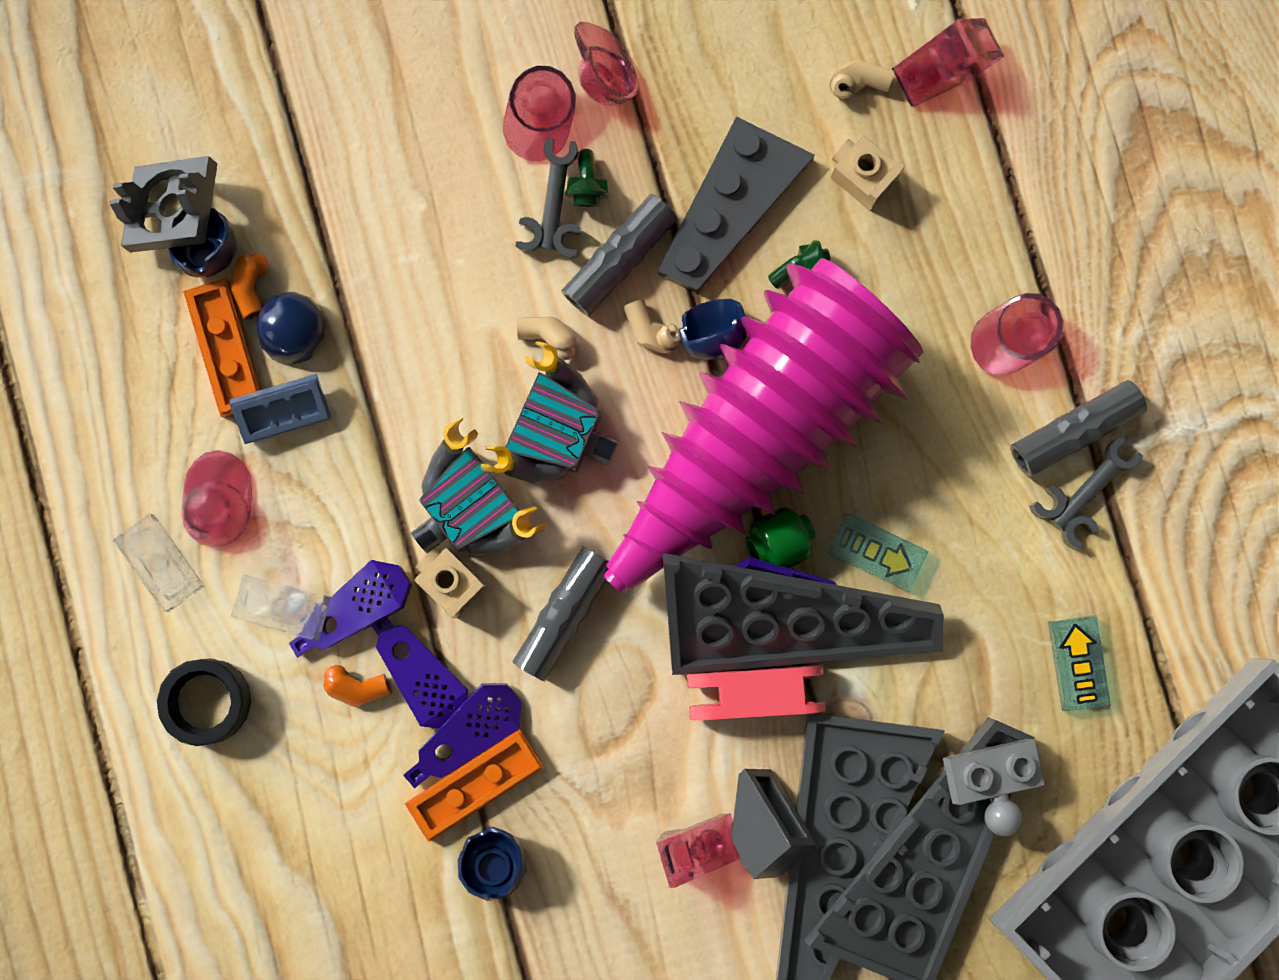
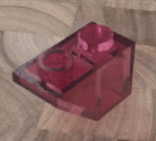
[892,18,1004,107]

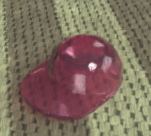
[574,22,639,107]
[503,65,576,161]
[970,293,1064,375]
[181,450,252,547]

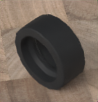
[157,658,251,746]

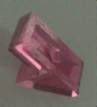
[656,813,739,888]

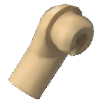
[829,60,894,99]
[624,299,681,353]
[517,316,577,361]

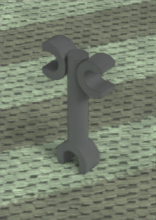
[515,138,582,259]
[1029,437,1143,550]

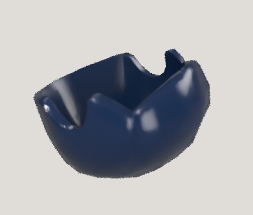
[168,208,237,278]
[256,292,325,365]
[679,298,747,360]
[457,827,527,901]

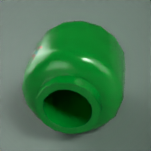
[745,507,816,568]

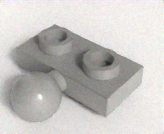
[943,739,1045,836]

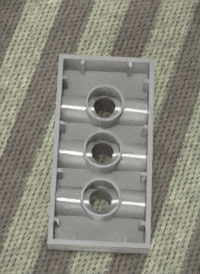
[988,658,1279,980]

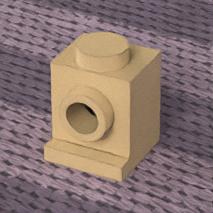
[830,135,905,211]
[414,548,488,618]

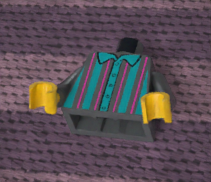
[481,341,618,484]
[411,417,546,556]

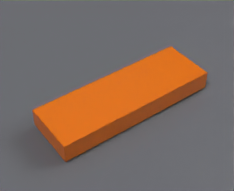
[183,278,262,418]
[405,729,545,842]

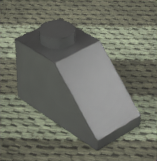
[731,769,817,879]

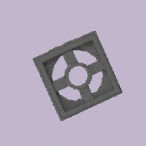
[110,156,218,253]

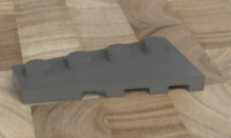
[658,116,815,294]

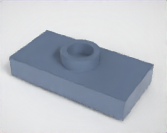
[230,374,331,444]

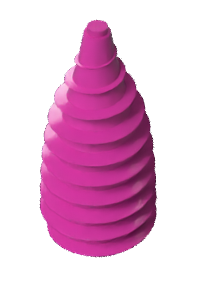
[603,258,923,594]

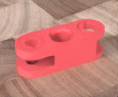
[687,665,826,720]

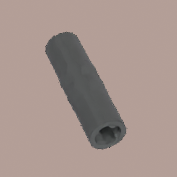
[561,194,677,316]
[1010,380,1147,477]
[512,546,609,682]

